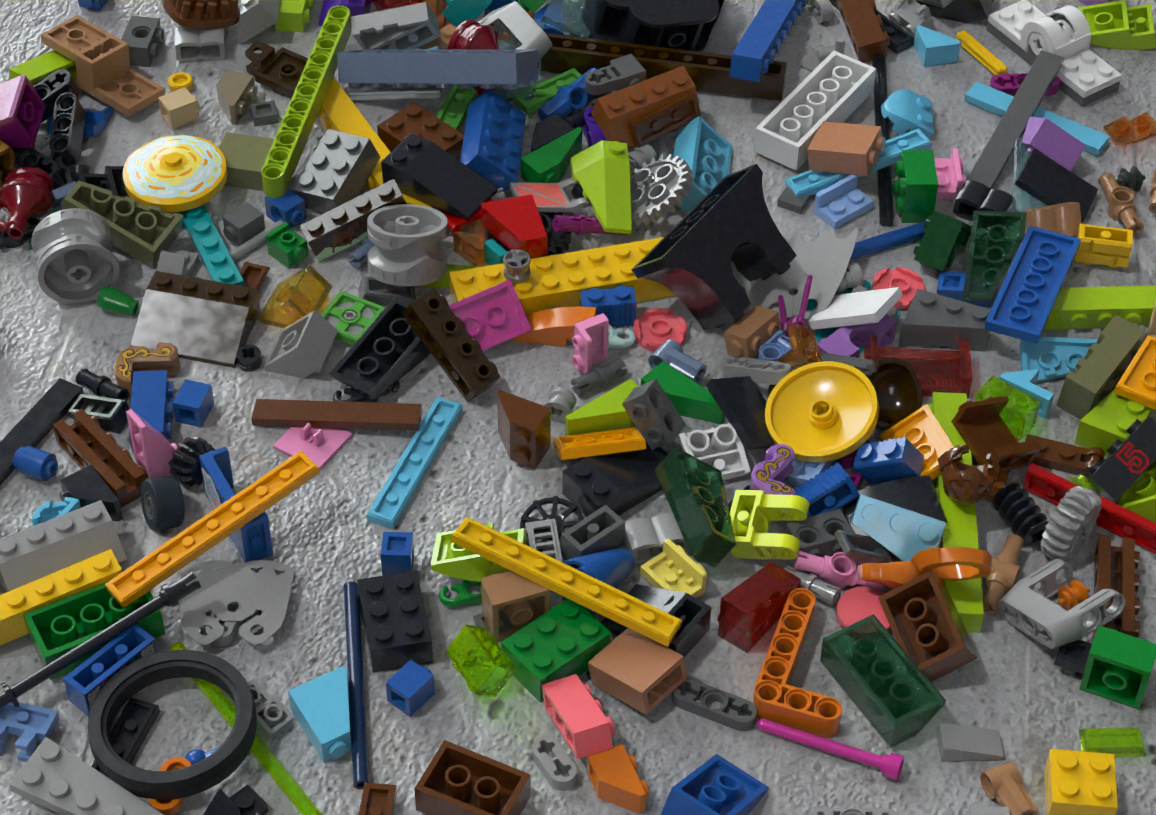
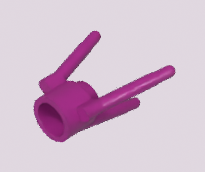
[778,274,813,342]

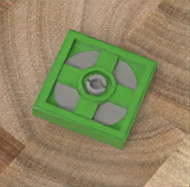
[321,291,386,346]

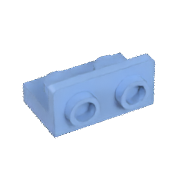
[814,175,874,230]

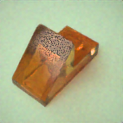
[453,219,485,267]
[778,322,822,370]

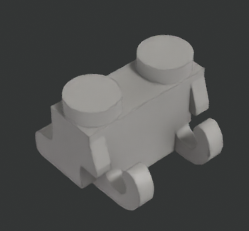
[889,0,935,38]

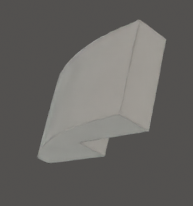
[229,679,295,738]

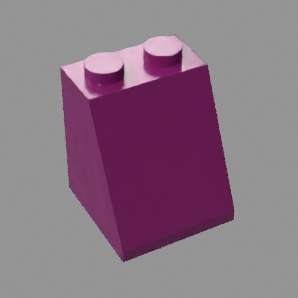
[0,75,46,148]

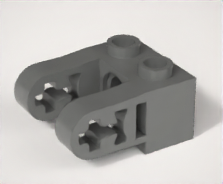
[584,54,646,110]

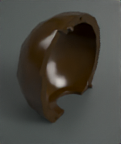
[867,357,924,429]

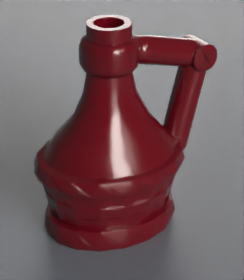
[448,19,500,95]
[0,167,54,239]

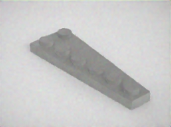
[9,737,164,815]

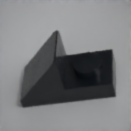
[203,785,269,815]

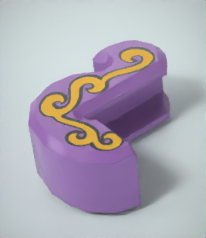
[750,444,796,495]

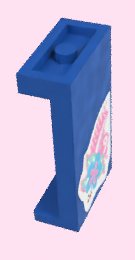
[199,447,273,563]

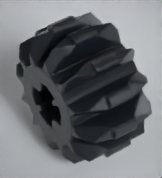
[168,436,216,487]

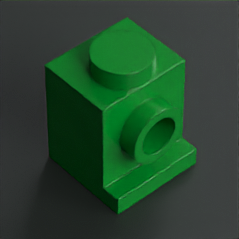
[266,222,309,269]

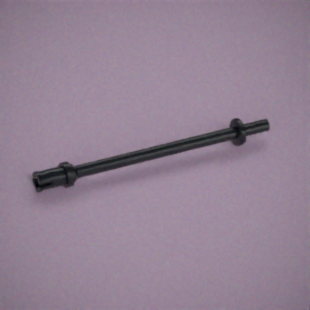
[0,571,201,708]

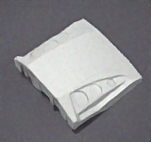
[677,423,751,485]

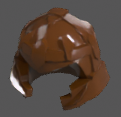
[937,444,1001,506]

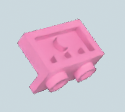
[934,148,966,200]

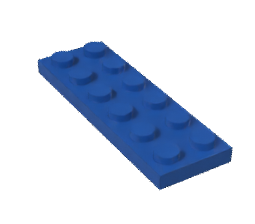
[984,226,1081,344]

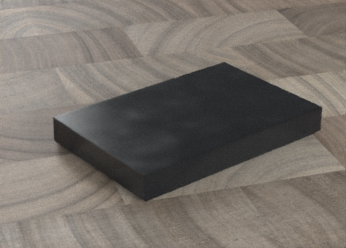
[1014,149,1098,222]
[706,376,775,450]

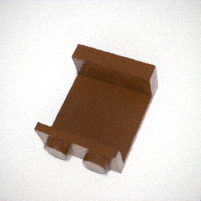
[951,396,1042,471]

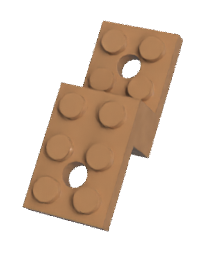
[41,15,165,117]

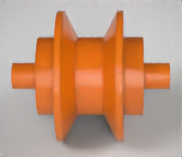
[1057,580,1090,611]

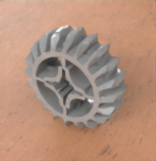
[1041,486,1102,562]

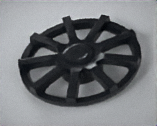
[520,496,584,552]

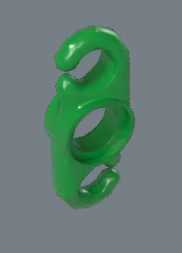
[438,580,482,608]

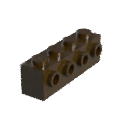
[402,288,501,403]

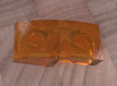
[1103,112,1156,145]

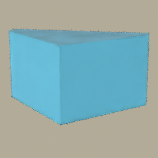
[913,25,961,67]

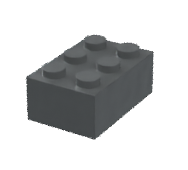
[291,129,381,213]

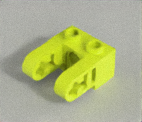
[723,490,810,560]

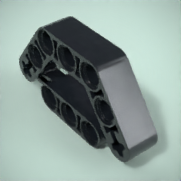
[12,69,86,190]

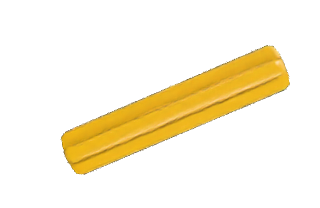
[956,30,1008,75]

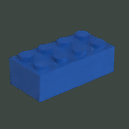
[460,89,526,193]

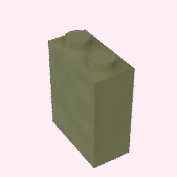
[219,132,274,191]

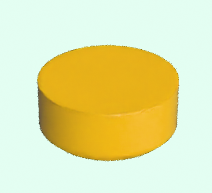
[168,72,193,92]

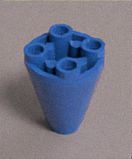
[562,548,635,614]

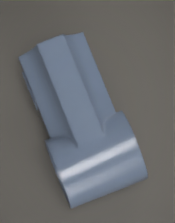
[648,339,707,384]

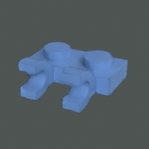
[0,702,60,762]

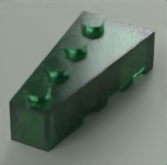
[655,447,736,568]

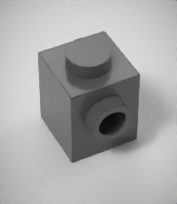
[222,202,265,246]

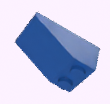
[661,754,769,815]

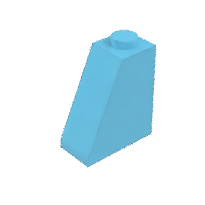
[288,666,352,763]

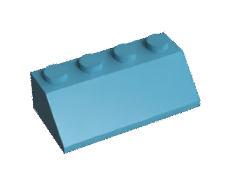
[673,116,733,213]

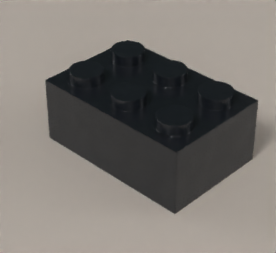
[357,570,433,673]

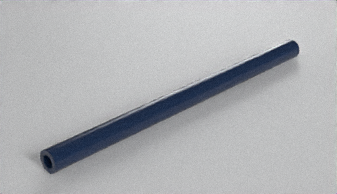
[343,581,369,789]

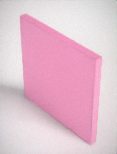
[273,423,352,470]

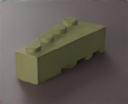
[63,181,183,268]
[1056,315,1145,420]

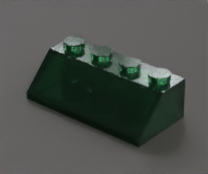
[820,614,946,748]

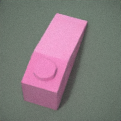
[126,409,177,479]

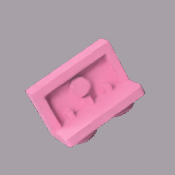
[572,313,609,375]

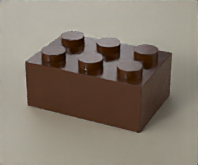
[377,102,464,161]
[878,570,978,686]
[414,740,531,815]

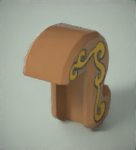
[114,343,180,397]

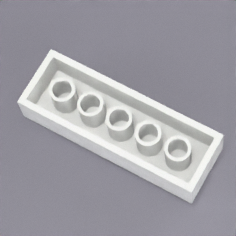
[754,51,876,171]

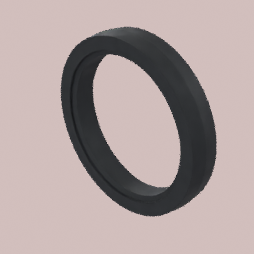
[88,650,257,800]

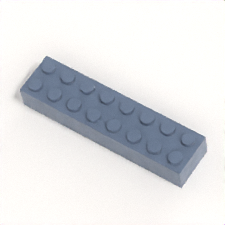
[337,49,538,89]

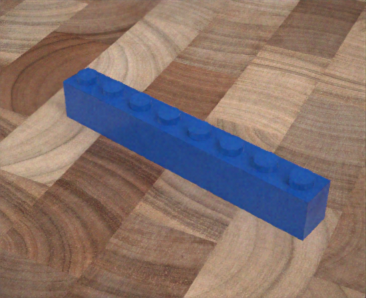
[730,0,808,82]

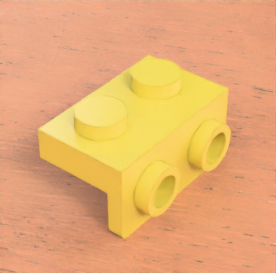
[640,539,707,598]

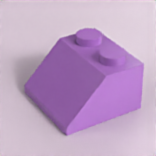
[1022,117,1087,171]

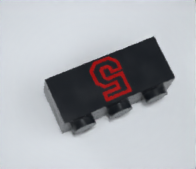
[1085,416,1156,503]

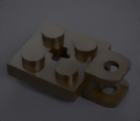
[245,42,308,97]

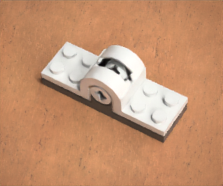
[986,0,1122,107]

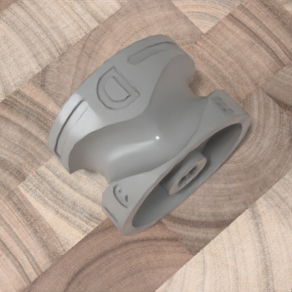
[367,204,448,286]
[31,208,120,304]

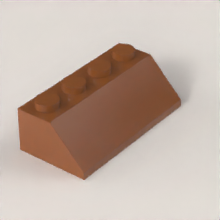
[591,66,701,149]

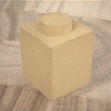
[158,87,200,130]

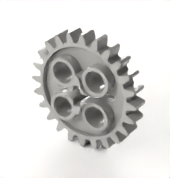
[630,154,694,226]

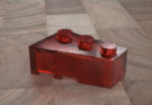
[717,562,801,654]

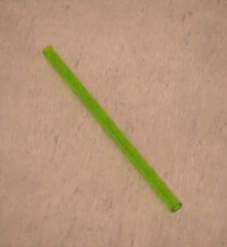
[170,642,323,815]

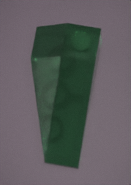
[963,211,1027,301]

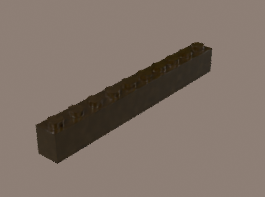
[541,33,787,101]

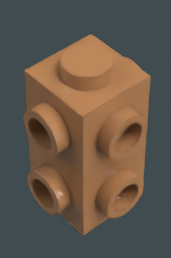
[724,305,781,358]

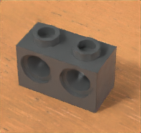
[622,379,686,450]
[785,509,854,561]

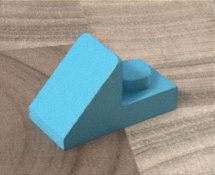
[996,369,1054,419]

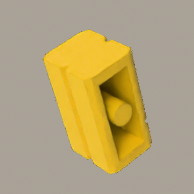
[1074,224,1133,268]

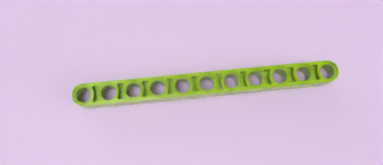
[261,6,351,198]

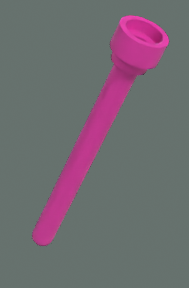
[757,719,904,781]

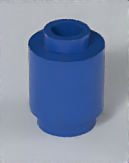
[13,446,58,481]

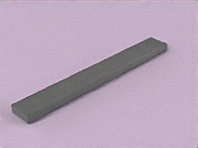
[966,50,1064,189]

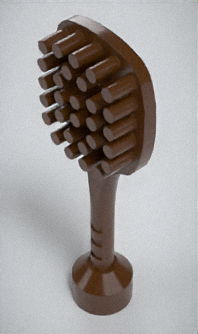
[161,0,240,29]

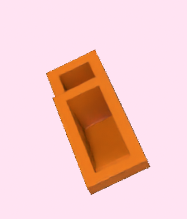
[512,306,596,347]

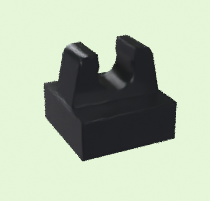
[1054,640,1092,677]

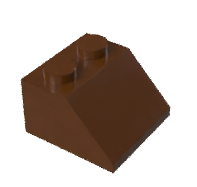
[497,390,551,469]

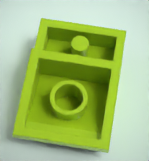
[1078,0,1156,50]
[430,523,530,582]

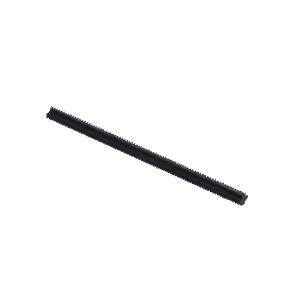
[872,53,894,227]

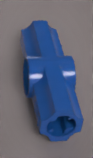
[538,68,597,121]

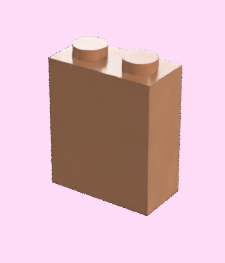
[807,121,886,176]
[588,628,687,715]

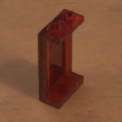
[863,336,972,398]

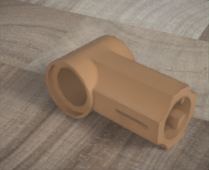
[980,762,1038,815]

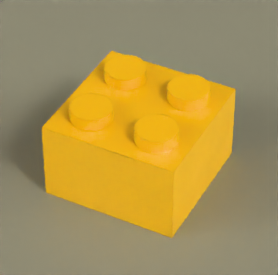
[1044,749,1118,815]

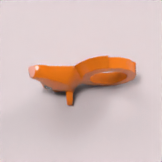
[858,547,992,591]

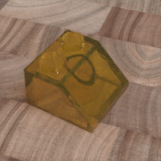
[257,265,333,328]

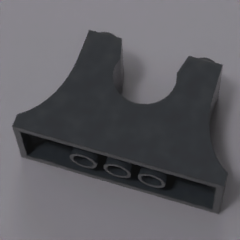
[631,164,797,330]

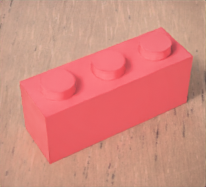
[542,674,615,759]

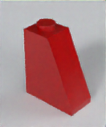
[481,195,547,259]

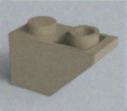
[216,70,257,125]

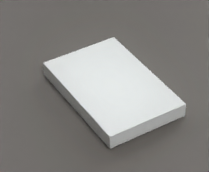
[807,287,903,330]

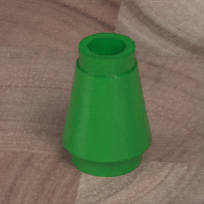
[96,286,139,316]

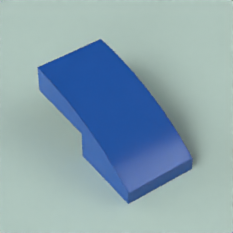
[937,272,994,307]

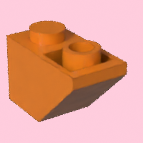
[587,744,649,814]

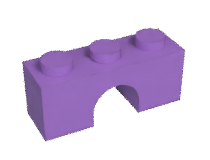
[816,314,897,358]

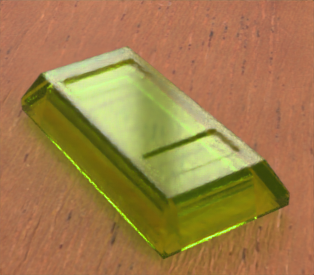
[1078,727,1147,757]

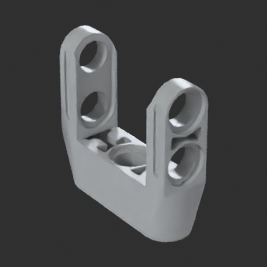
[478,1,553,89]
[998,559,1125,649]

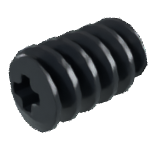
[993,482,1049,545]

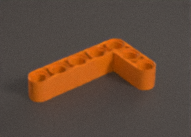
[753,588,842,738]

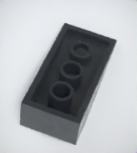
[381,133,498,221]
[329,297,430,400]
[562,440,687,517]

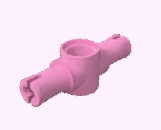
[794,551,883,590]

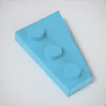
[1019,337,1099,383]
[851,494,946,561]

